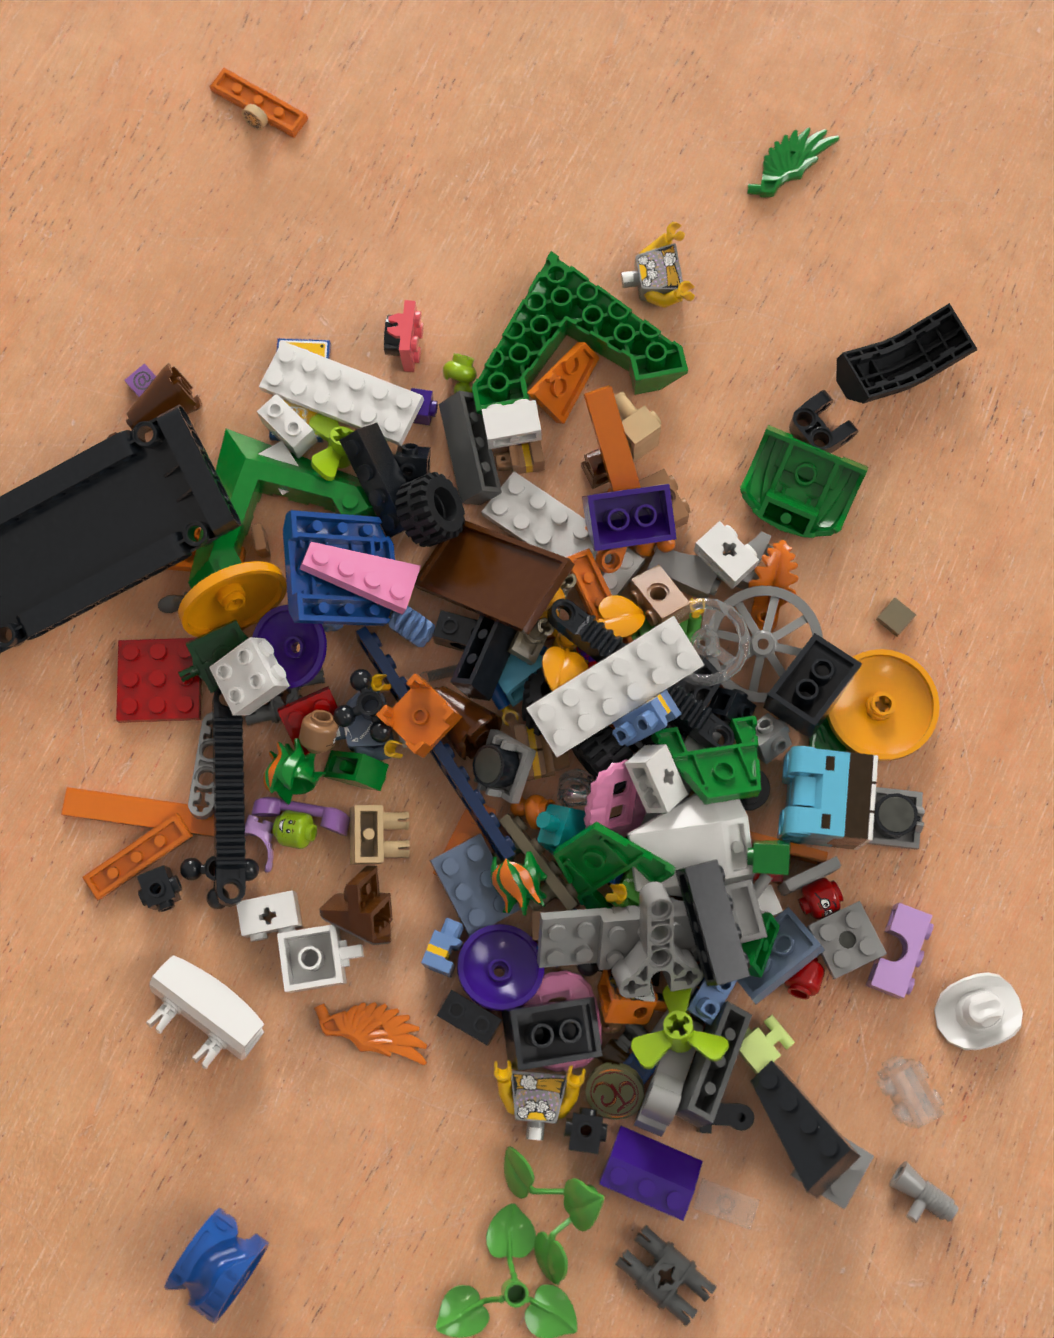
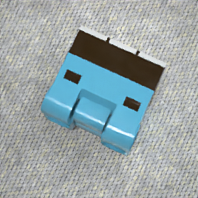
[777,746,878,850]

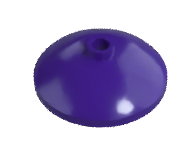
[252,605,327,689]
[457,924,544,1011]

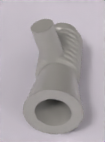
[889,1161,959,1223]

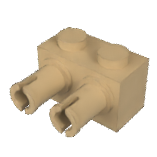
[615,392,661,462]
[350,805,410,865]

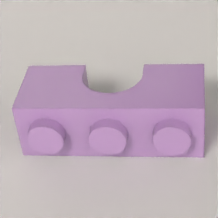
[866,903,933,999]

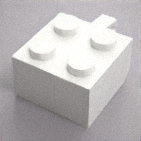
[277,925,364,993]

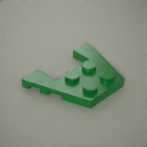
[651,716,761,805]
[553,822,676,909]

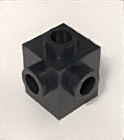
[393,443,431,482]
[708,687,756,727]
[137,865,182,912]
[564,1107,608,1154]

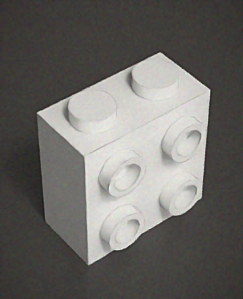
[209,637,290,715]

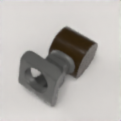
[596,1024,650,1065]

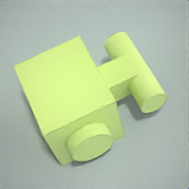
[739,1015,795,1074]

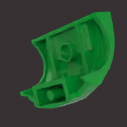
[740,425,868,538]

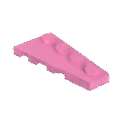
[300,542,421,615]

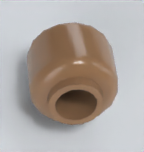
[299,710,339,754]

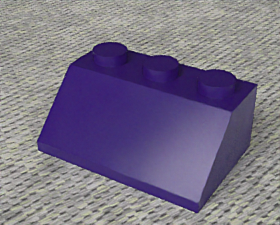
[582,484,677,551]
[598,1125,703,1221]

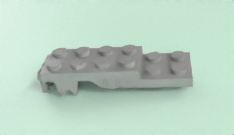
[537,897,700,970]

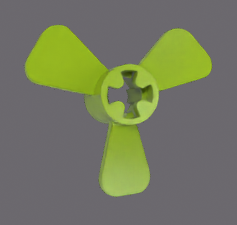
[309,413,354,481]
[631,985,729,1069]

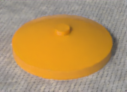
[178,561,287,637]
[827,649,940,761]

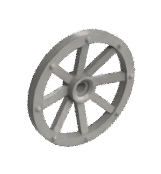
[705,586,823,703]

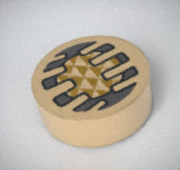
[242,104,268,130]

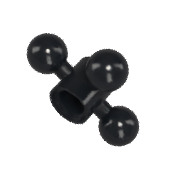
[333,669,392,743]
[180,855,259,909]

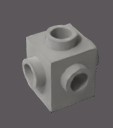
[756,713,792,764]

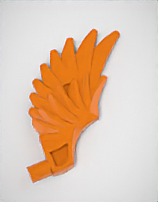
[314,1002,427,1066]

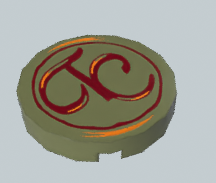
[585,1062,644,1120]

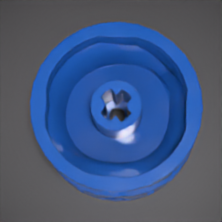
[164,1208,269,1324]

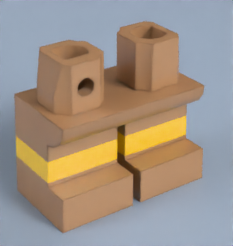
[495,440,545,474]
[514,724,570,781]

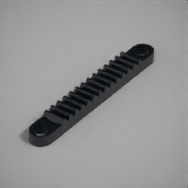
[547,599,735,749]
[212,687,246,907]

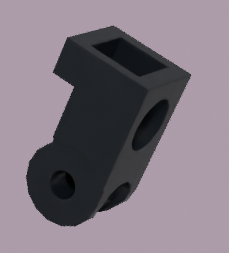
[697,1102,754,1133]

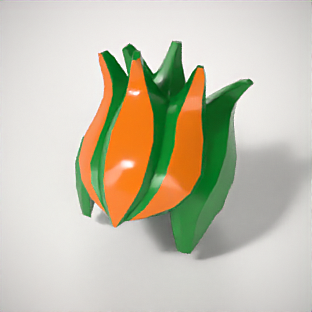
[263,738,326,805]
[491,851,547,916]

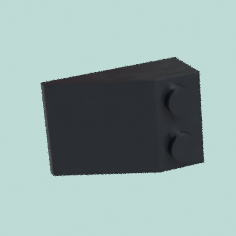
[763,633,862,739]
[501,997,602,1071]

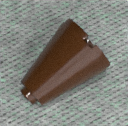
[126,363,203,433]
[434,686,502,760]

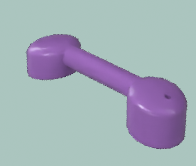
[251,797,350,836]

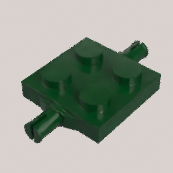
[178,619,248,693]

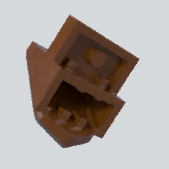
[319,866,393,945]

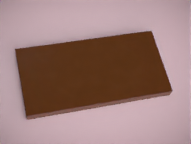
[414,521,575,635]

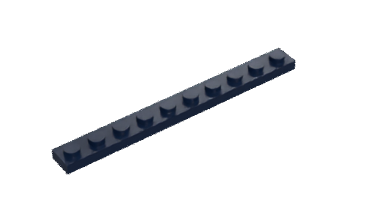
[356,626,516,862]

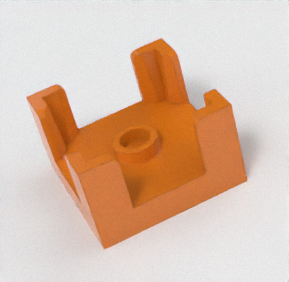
[376,673,462,758]

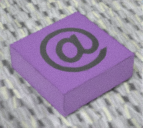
[124,364,156,397]

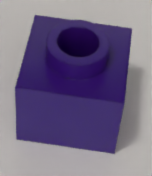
[411,388,438,426]

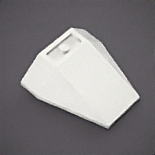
[627,793,755,897]

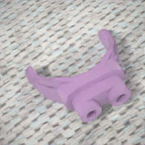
[244,815,274,873]

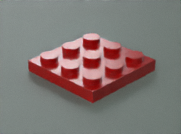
[116,638,202,723]

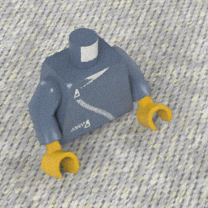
[335,674,403,761]

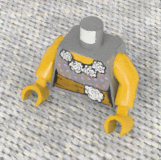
[621,222,695,308]
[494,1060,586,1140]

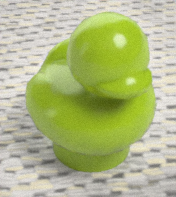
[443,353,477,394]

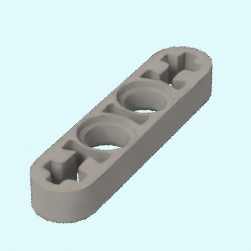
[188,712,214,820]

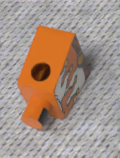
[597,969,667,1025]

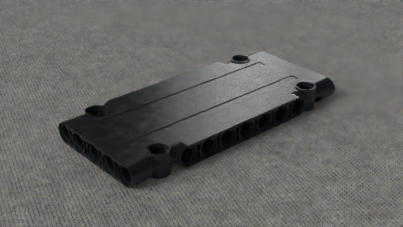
[0,405,241,653]

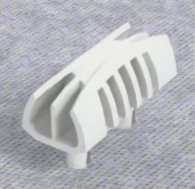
[146,955,264,1069]

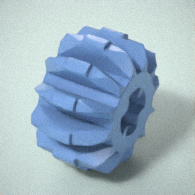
[388,606,435,647]

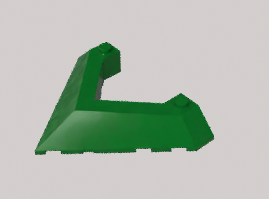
[472,251,688,415]
[188,428,377,589]

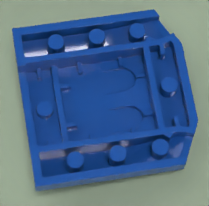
[283,510,395,626]

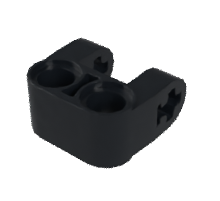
[789,390,859,453]

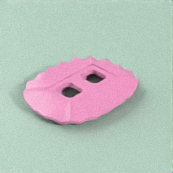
[584,760,646,837]
[522,970,602,1072]

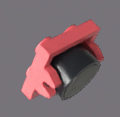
[384,300,424,372]

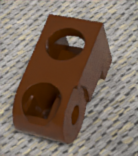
[581,448,609,489]

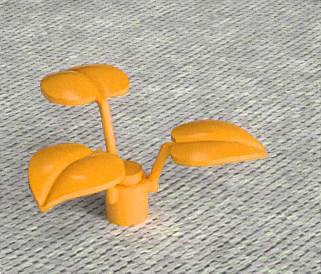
[539,587,645,691]

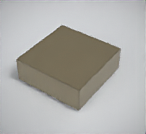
[876,598,916,637]

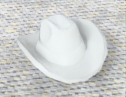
[934,972,1023,1050]

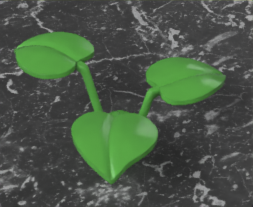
[504,1146,605,1285]
[436,1203,577,1338]

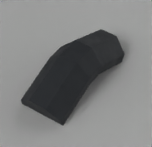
[836,303,977,404]

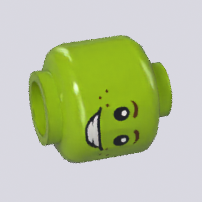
[273,810,317,849]

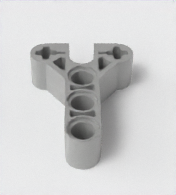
[612,882,702,998]
[634,1018,704,1137]

